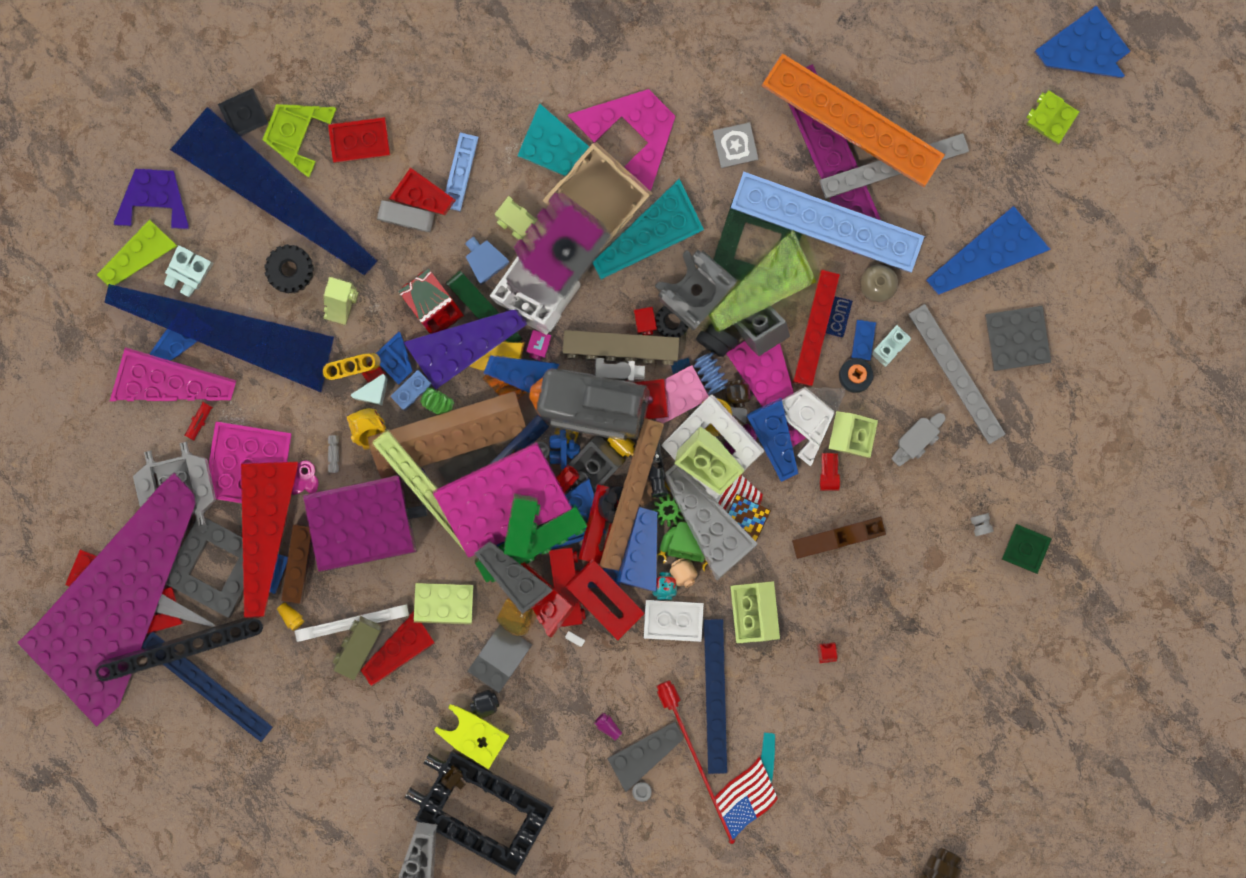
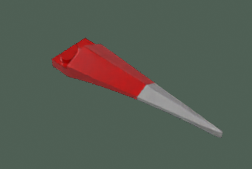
[65,549,215,627]

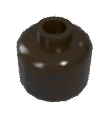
[725,380,751,408]

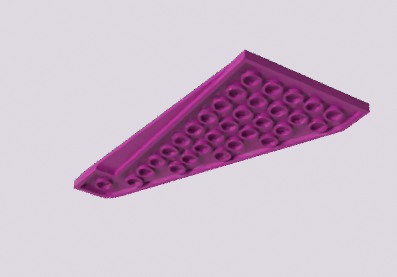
[17,472,195,727]

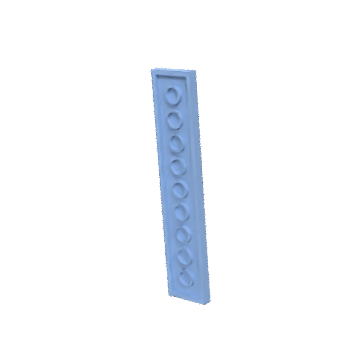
[731,172,925,273]

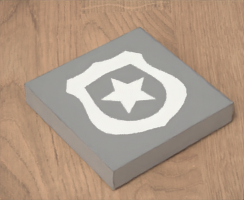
[713,122,758,169]

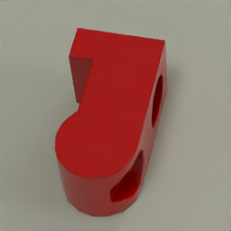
[817,642,837,663]

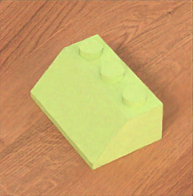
[730,581,780,643]

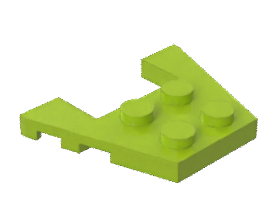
[262,104,337,178]

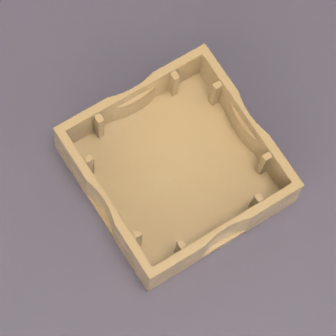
[543,142,653,252]

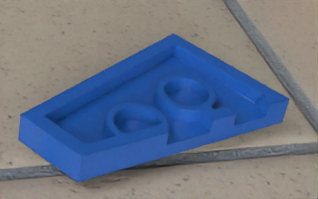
[149,307,214,361]

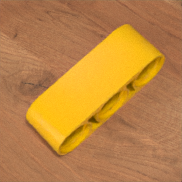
[323,353,381,380]

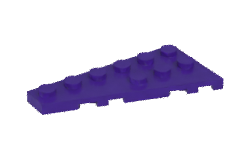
[403,309,528,389]

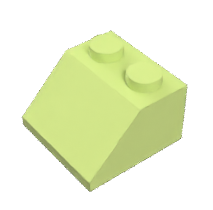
[829,411,878,458]

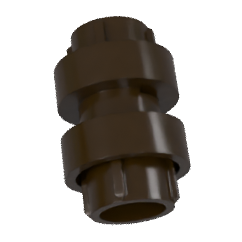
[920,848,962,878]

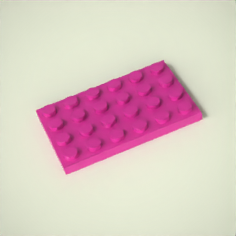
[433,443,572,558]

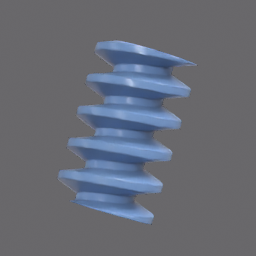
[694,352,728,395]

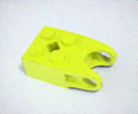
[434,704,509,769]

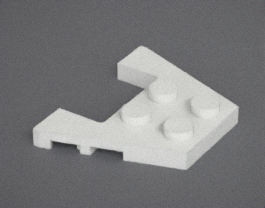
[782,387,834,466]

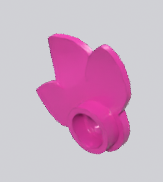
[292,460,319,495]

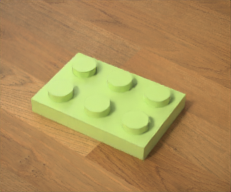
[414,583,473,624]

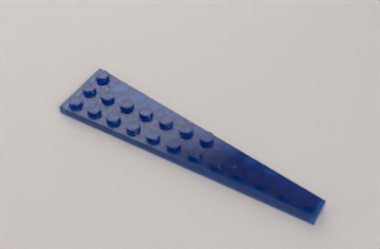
[104,284,334,393]

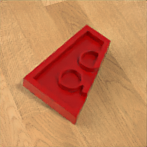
[389,168,456,216]

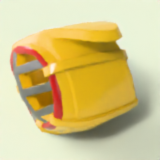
[347,408,387,450]

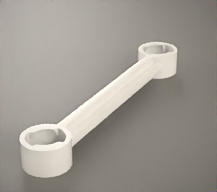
[295,604,409,642]

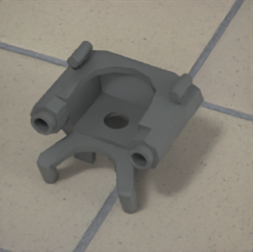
[655,250,737,331]

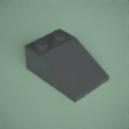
[723,290,790,356]
[568,436,626,493]
[468,623,532,693]

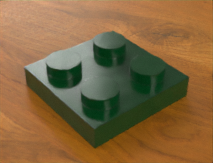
[1001,524,1052,574]

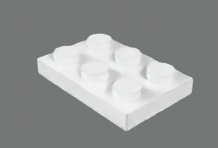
[644,600,704,642]

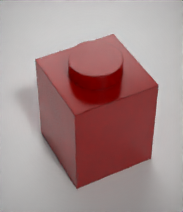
[634,306,657,336]

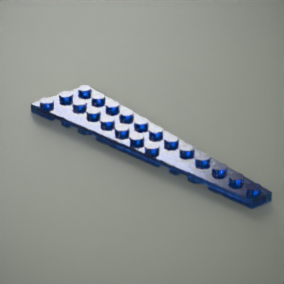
[170,107,378,275]

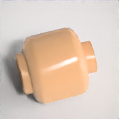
[669,558,698,588]

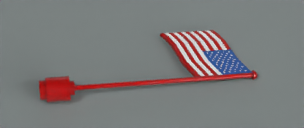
[656,680,778,844]

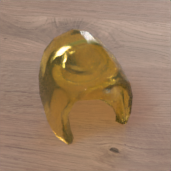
[496,599,533,636]

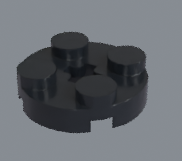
[598,486,623,524]

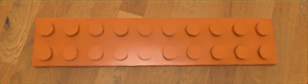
[762,53,945,187]

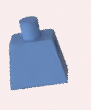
[465,237,510,285]

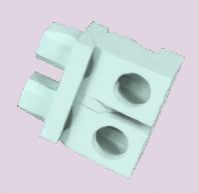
[164,245,214,297]
[872,325,911,367]

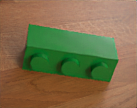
[503,494,540,558]

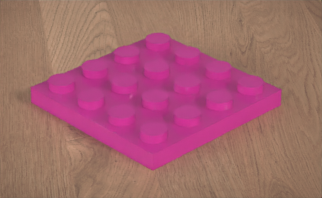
[208,422,292,503]

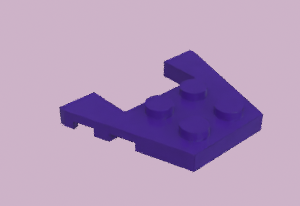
[114,169,189,229]

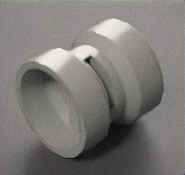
[970,513,994,537]

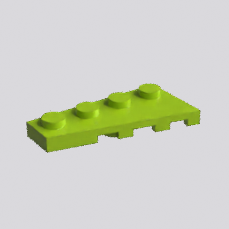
[97,220,178,289]

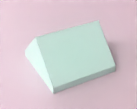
[351,374,388,406]

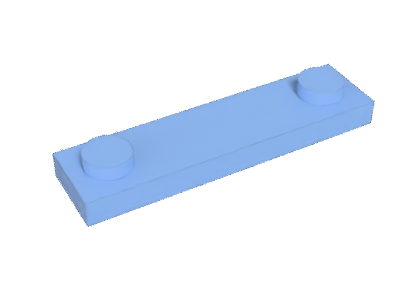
[445,133,479,212]

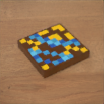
[727,494,771,542]

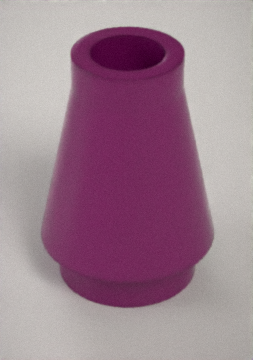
[594,712,622,741]

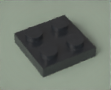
[218,88,269,139]

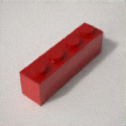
[549,548,586,627]

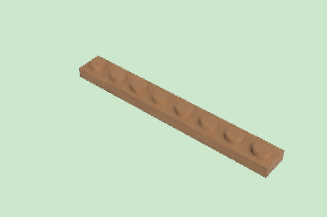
[600,418,664,571]

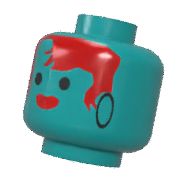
[652,572,677,601]

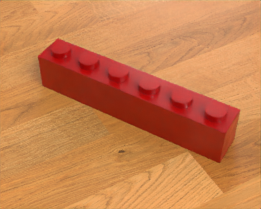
[792,270,840,387]

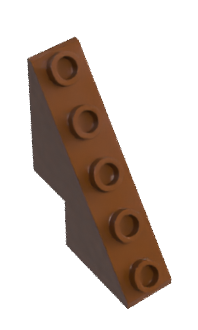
[792,516,886,559]

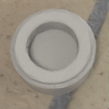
[632,782,652,802]

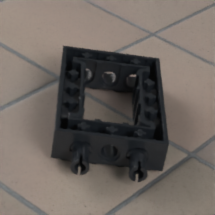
[405,751,554,876]

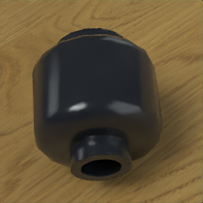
[470,690,500,718]

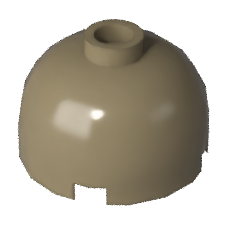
[860,264,899,302]

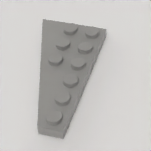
[665,464,758,580]

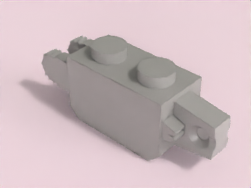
[891,413,946,467]

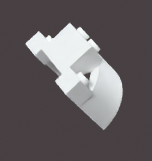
[490,256,580,335]

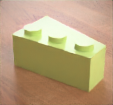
[495,196,538,240]
[324,277,358,325]

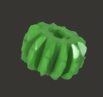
[420,388,454,415]
[652,494,683,527]

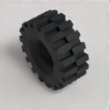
[264,244,314,294]

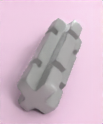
[328,435,339,473]

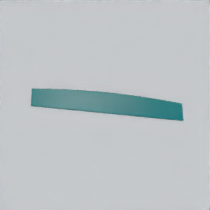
[761,732,775,784]

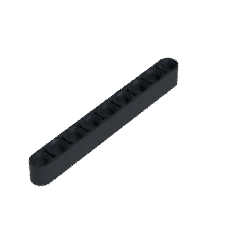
[95,617,263,682]

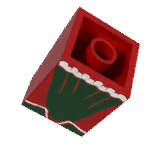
[398,269,464,334]

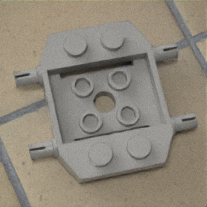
[133,442,216,526]

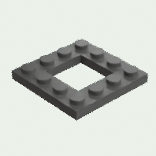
[166,517,244,618]

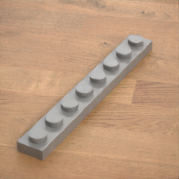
[819,133,969,199]
[908,304,1005,444]

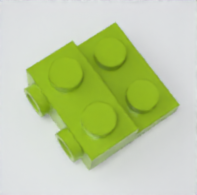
[1026,90,1080,144]

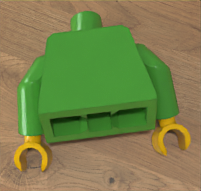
[657,522,712,572]

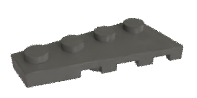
[474,541,553,614]

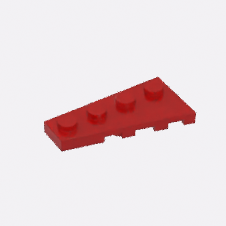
[361,611,435,686]

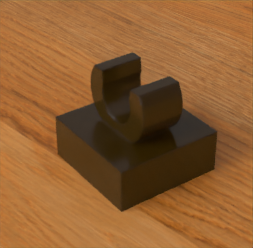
[441,765,466,790]

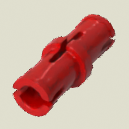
[184,402,213,441]

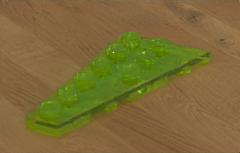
[708,230,817,332]

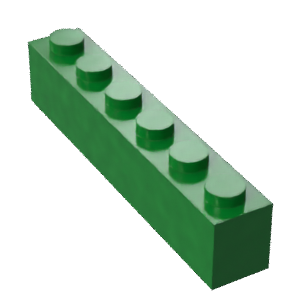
[475,503,588,583]

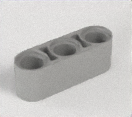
[377,200,435,232]

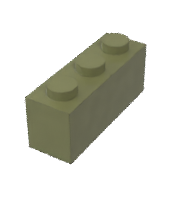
[332,616,381,680]

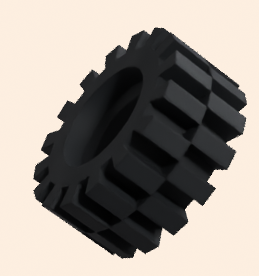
[655,306,689,338]

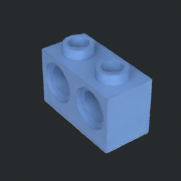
[390,370,432,411]

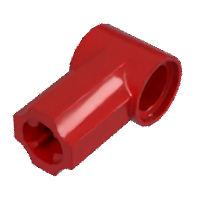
[820,453,840,491]
[556,465,580,494]

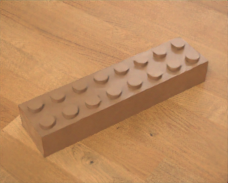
[368,391,526,479]

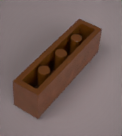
[281,525,312,604]

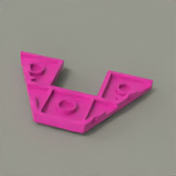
[568,89,676,191]

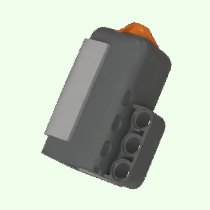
[529,369,650,441]

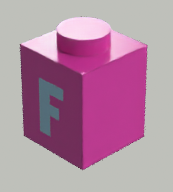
[526,330,552,360]

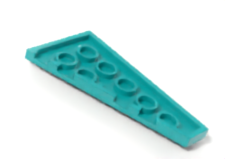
[517,103,589,177]
[592,179,704,280]

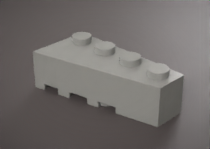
[398,822,437,878]

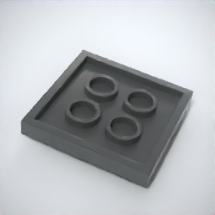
[985,306,1051,371]

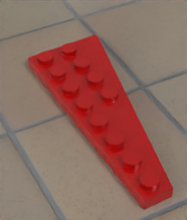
[241,462,299,618]

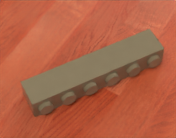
[563,330,680,365]

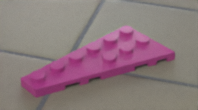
[726,341,806,447]
[110,347,236,401]

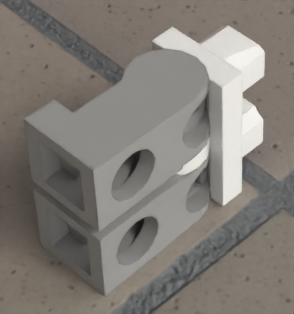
[595,358,645,382]

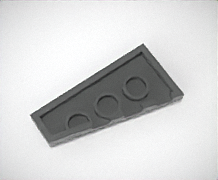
[607,721,684,792]

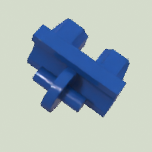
[549,430,580,469]

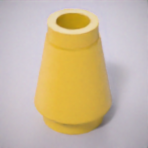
[277,602,304,631]

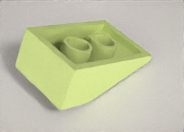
[674,427,744,495]

